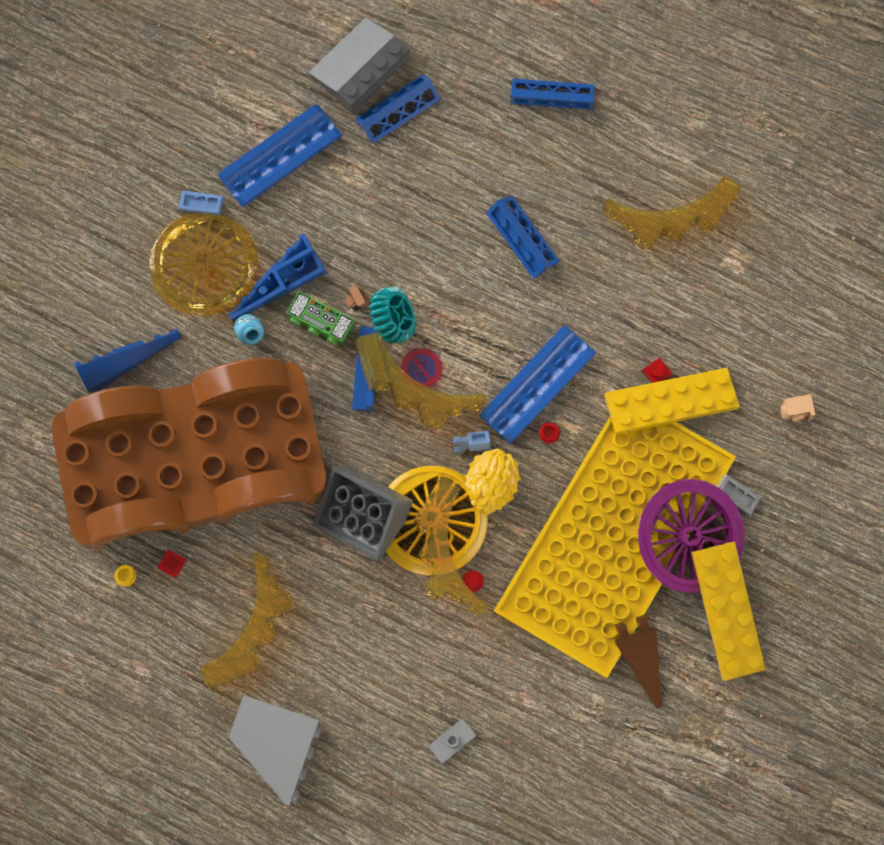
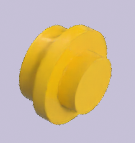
[114,565,136,587]

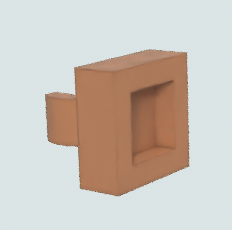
[344,284,371,309]

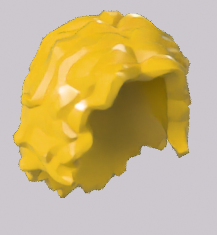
[465,449,521,515]

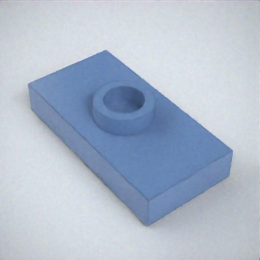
[178,190,224,218]

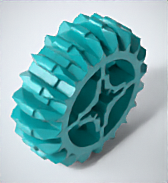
[369,287,417,344]

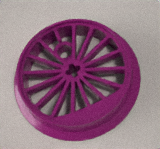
[638,479,744,593]

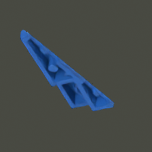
[228,233,327,322]
[74,329,181,394]

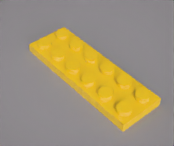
[604,368,739,435]
[691,542,766,681]

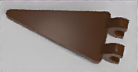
[615,615,661,708]

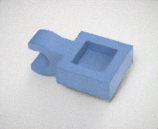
[453,430,491,454]

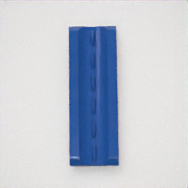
[218,104,343,208]
[479,325,597,444]

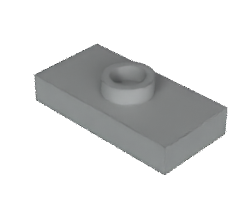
[717,474,761,516]
[428,718,476,764]

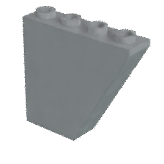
[229,695,322,807]

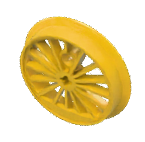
[386,466,488,576]

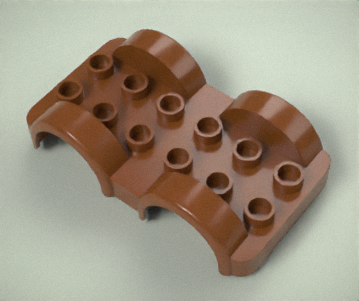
[52,358,327,552]

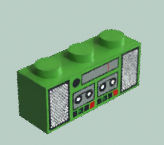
[286,291,355,347]

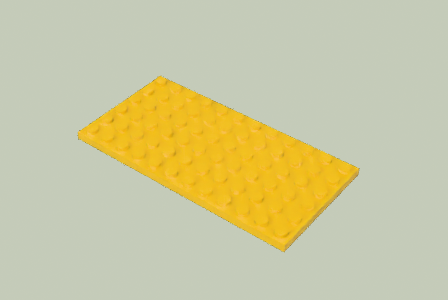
[493,417,736,679]

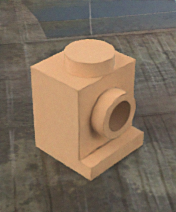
[781,394,816,422]

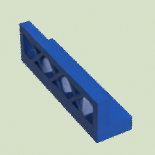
[355,74,441,143]
[510,78,594,110]
[486,196,560,279]
[352,325,380,412]

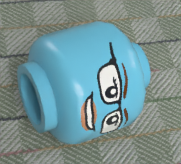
[234,314,264,345]

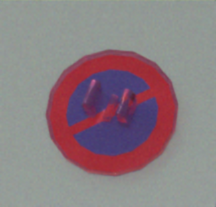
[401,348,443,389]

